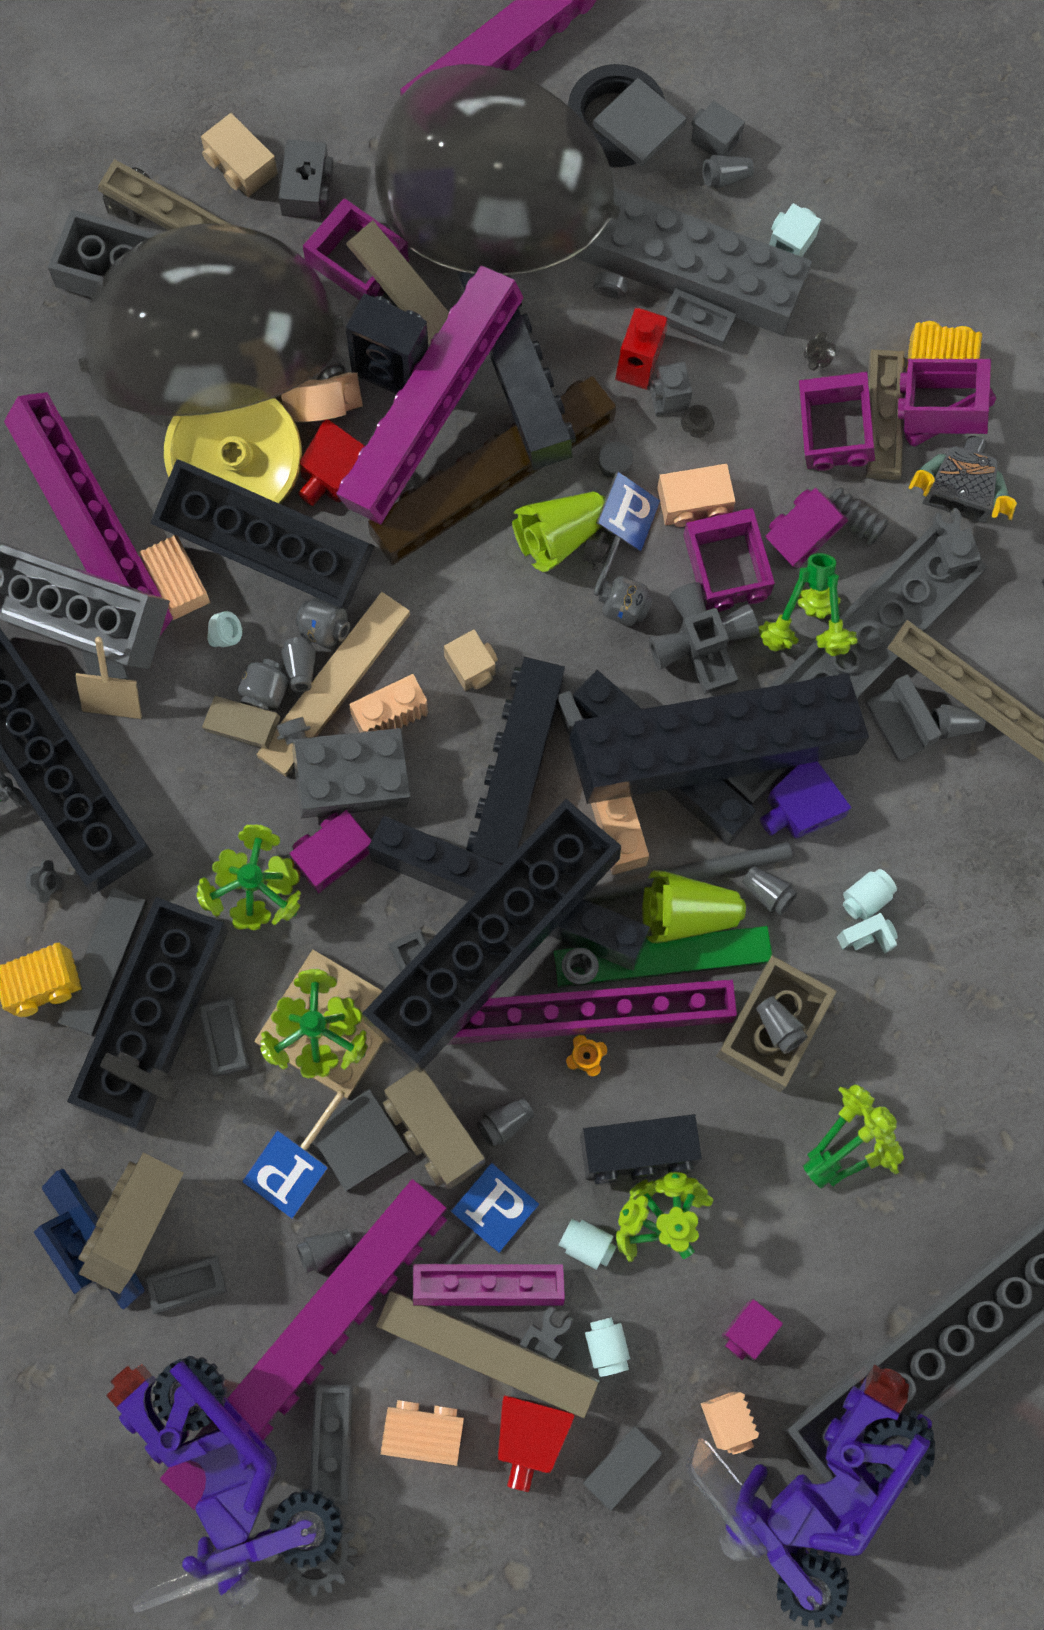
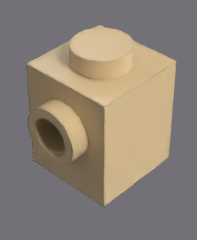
[444,630,498,691]

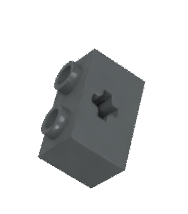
[279,139,333,219]

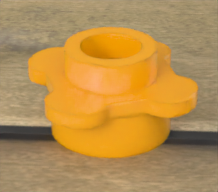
[566,1035,607,1077]

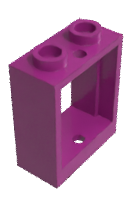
[303,198,409,300]
[898,359,991,434]
[799,372,875,471]
[683,508,775,612]

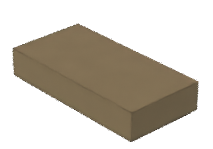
[202,696,281,749]

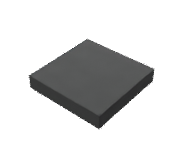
[593,78,687,167]
[307,1089,409,1192]

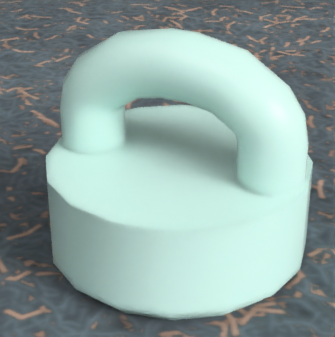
[207,611,242,648]

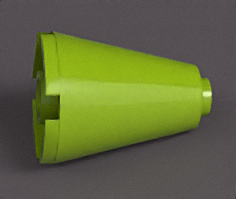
[512,491,606,572]
[642,870,746,943]

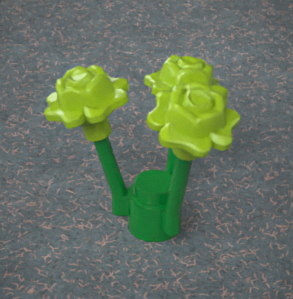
[758,553,858,656]
[803,1084,904,1189]

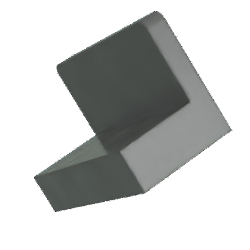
[866,674,942,761]

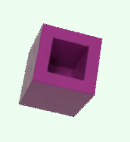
[721,1299,783,1361]

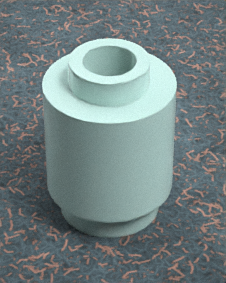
[843,869,897,920]
[559,1219,617,1270]
[585,1317,630,1377]

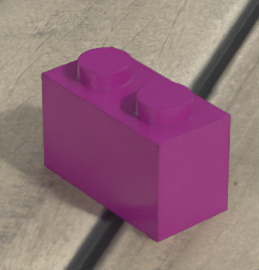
[765,487,849,568]
[289,810,371,894]

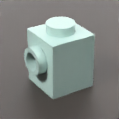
[769,203,821,257]

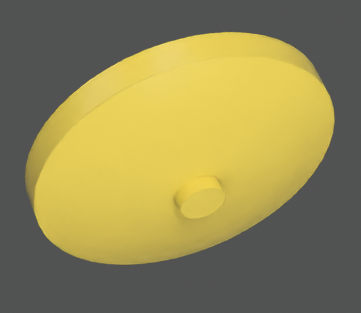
[164,383,302,504]

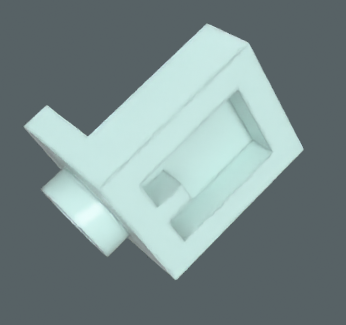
[837,913,898,953]

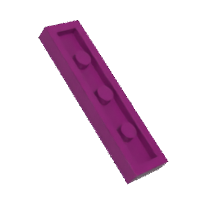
[413,1264,565,1306]

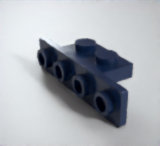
[33,1168,145,1309]

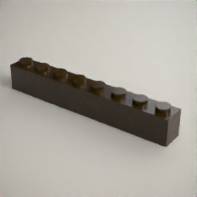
[368,376,616,566]

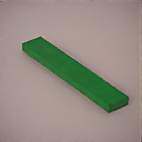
[553,926,772,988]

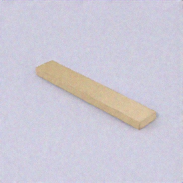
[257,592,410,777]

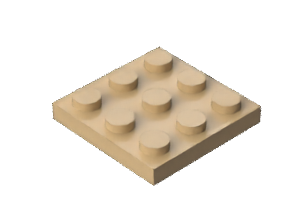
[254,949,384,1100]

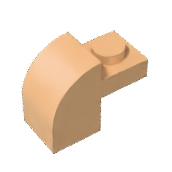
[280,372,363,422]

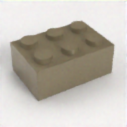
[716,956,837,1092]
[383,1069,485,1191]
[78,1152,184,1294]

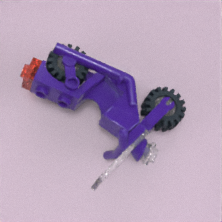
[106,1356,344,1613]
[686,1364,936,1628]

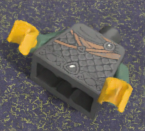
[908,436,1017,523]

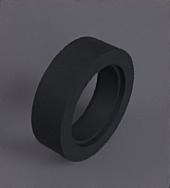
[567,64,665,167]

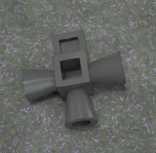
[649,582,759,695]

